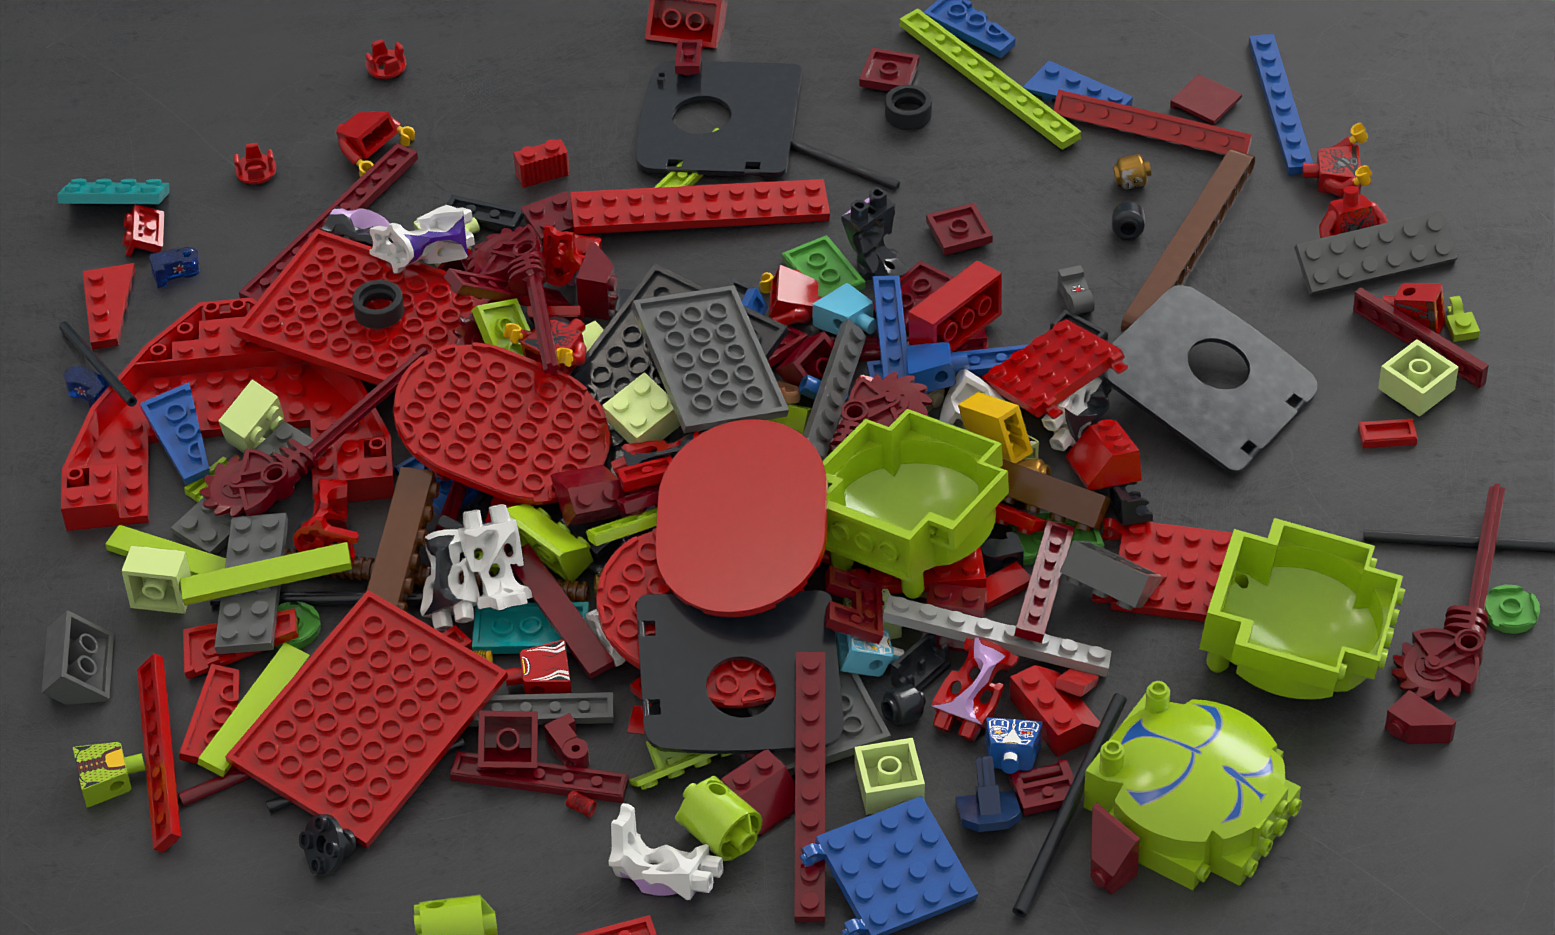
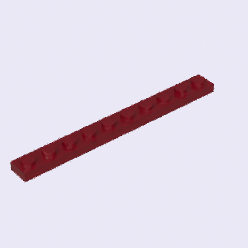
[239,143,418,301]
[795,652,825,922]

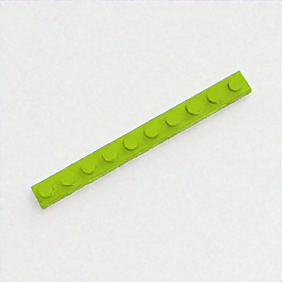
[899,9,1081,150]

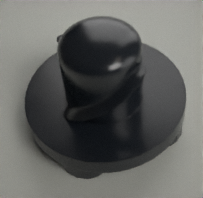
[299,814,356,874]

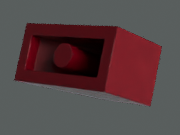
[1385,690,1456,744]

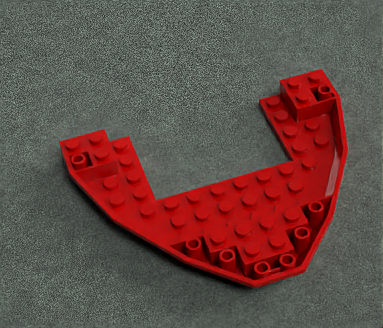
[61,297,396,531]

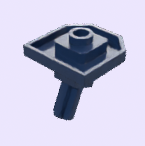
[955,756,1021,832]

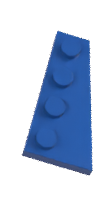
[923,0,1016,58]
[1023,61,1133,106]
[140,382,211,485]

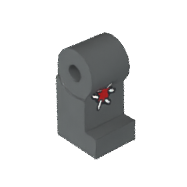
[1057,265,1095,315]

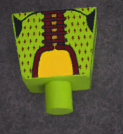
[73,742,145,807]

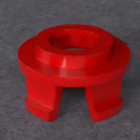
[365,39,407,79]
[234,143,276,184]

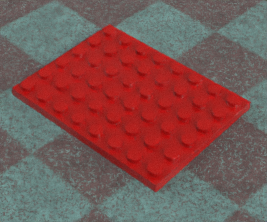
[235,229,495,391]
[225,590,508,849]

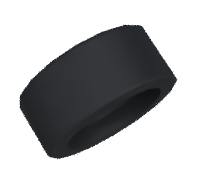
[885,84,932,130]
[352,280,405,329]

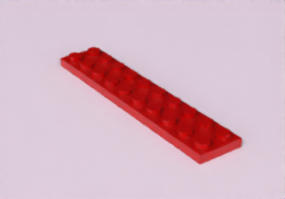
[570,179,830,234]

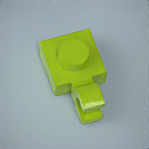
[1445,296,1480,342]

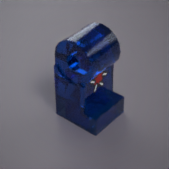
[149,247,201,288]
[64,366,110,408]

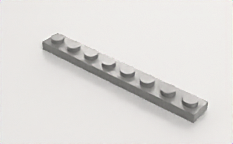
[883,595,1111,677]

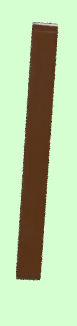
[1121,149,1256,332]

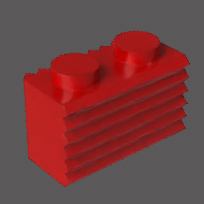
[513,139,570,188]

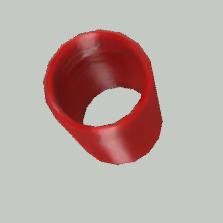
[566,791,597,817]

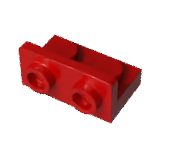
[122,204,164,257]

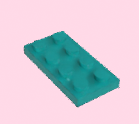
[57,179,170,204]
[472,602,589,654]

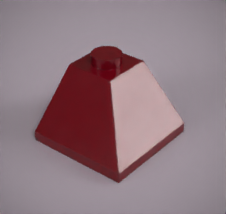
[1090,803,1140,895]

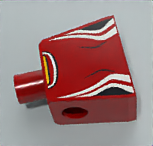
[504,640,572,694]

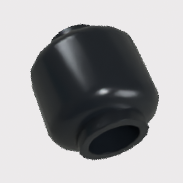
[1112,201,1146,240]
[881,684,926,725]

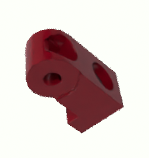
[544,713,589,768]

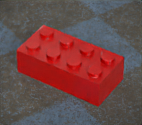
[908,261,1002,353]

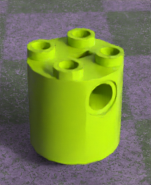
[675,776,762,861]
[414,894,498,935]

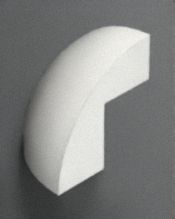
[939,369,1005,431]

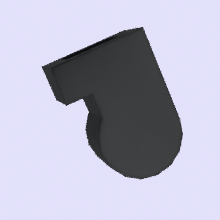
[981,531,1024,572]

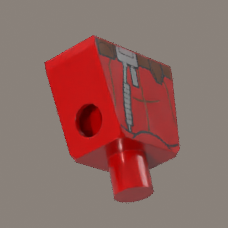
[1382,283,1445,335]

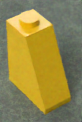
[958,392,1033,463]

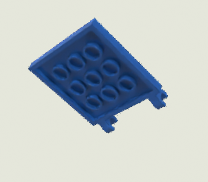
[800,796,978,935]

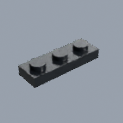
[446,195,524,231]

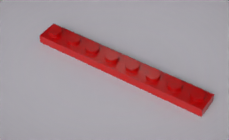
[1053,89,1253,155]
[137,653,181,853]

